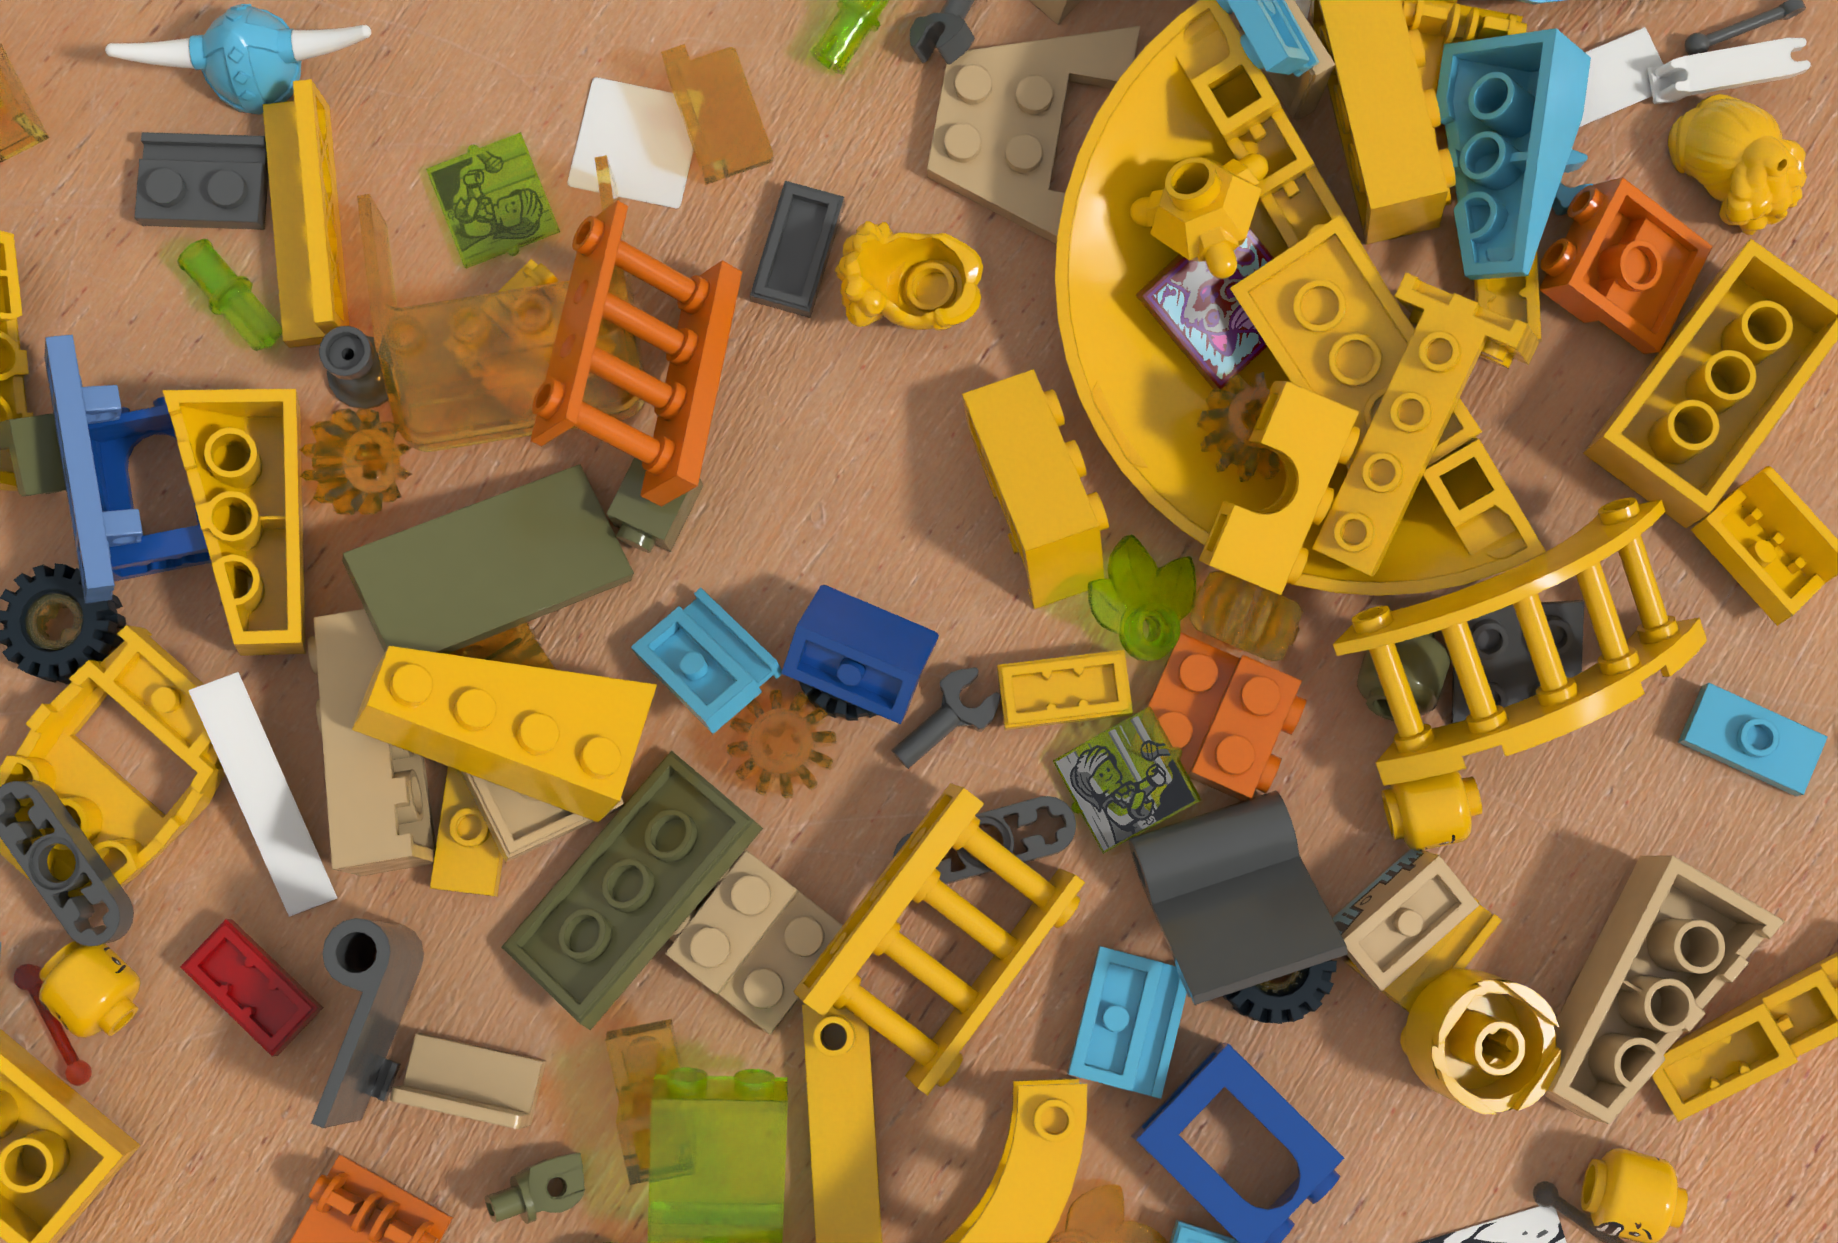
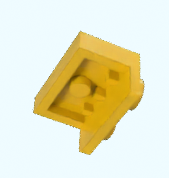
[1691,466,1838,626]

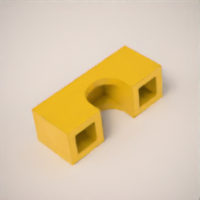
[1199,381,1360,595]

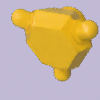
[1130,153,1268,279]

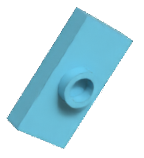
[1678,683,1828,796]

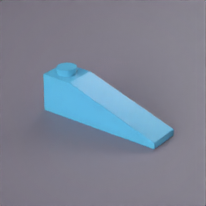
[1436,28,1591,280]

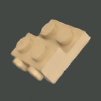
[665,850,843,1035]

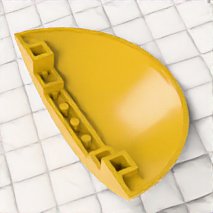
[1055,0,1546,596]

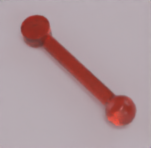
[14,964,92,1086]

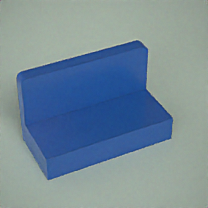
[781,585,939,724]

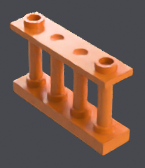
[530,200,742,507]

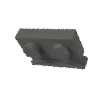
[134,132,269,230]

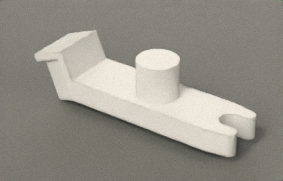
[1647,38,1811,104]

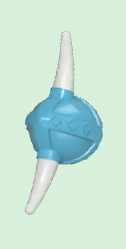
[105,4,371,115]

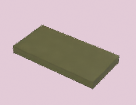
[342,464,634,654]
[501,750,763,1030]

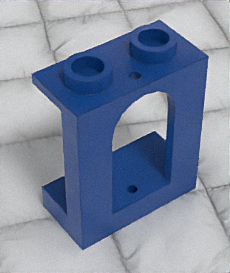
[88,397,211,581]
[1131,1042,1344,1243]

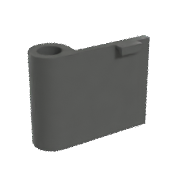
[1129,790,1348,1005]
[311,918,424,1128]

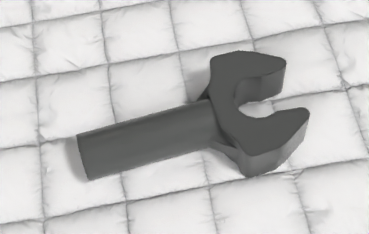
[910,0,975,65]
[892,667,1000,769]

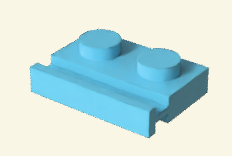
[1216,0,1320,77]
[631,588,782,734]
[1067,946,1187,1099]

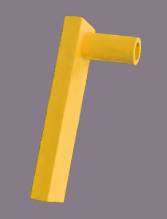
[802,1005,883,1243]

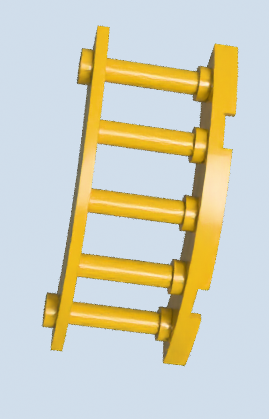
[1333,497,1707,786]
[941,1078,1087,1243]

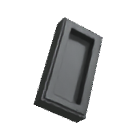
[750,181,845,318]

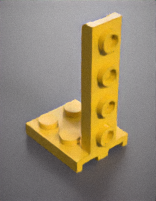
[1312,273,1539,576]

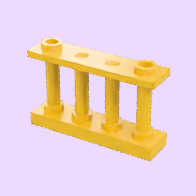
[793,783,1085,1096]

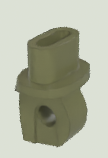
[485,1152,585,1224]

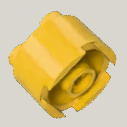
[1400,968,1561,1115]

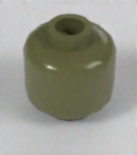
[1357,633,1450,721]

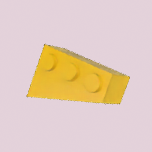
[962,369,1109,609]

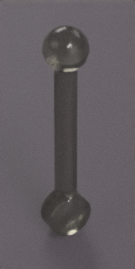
[1533,1181,1626,1243]

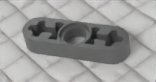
[0,780,134,946]
[893,796,1076,884]

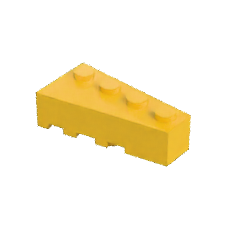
[352,646,657,823]

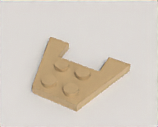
[927,26,1140,245]

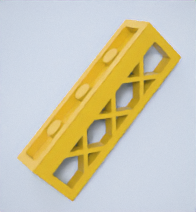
[263,79,350,348]

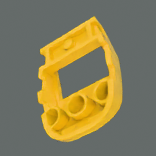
[0,625,225,898]

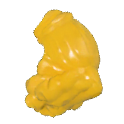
[1668,94,1807,235]
[835,221,983,331]

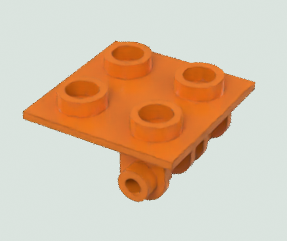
[289,1154,454,1243]

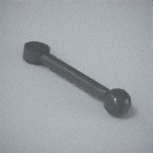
[1685,0,1806,55]

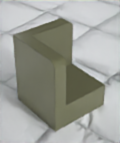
[0,413,66,496]

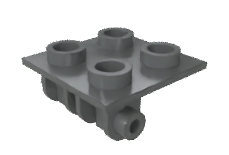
[1452,600,1584,723]

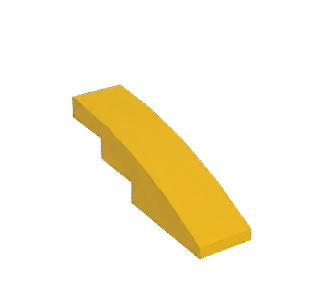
[1652,952,1838,1122]

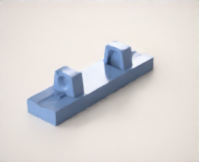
[44,335,143,603]

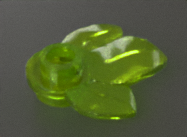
[1088,534,1196,661]

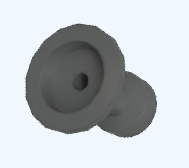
[319,326,402,409]

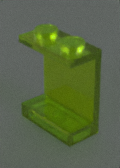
[648,1067,788,1243]

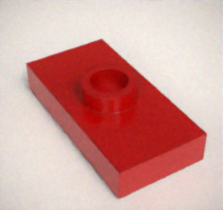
[180,919,324,1057]

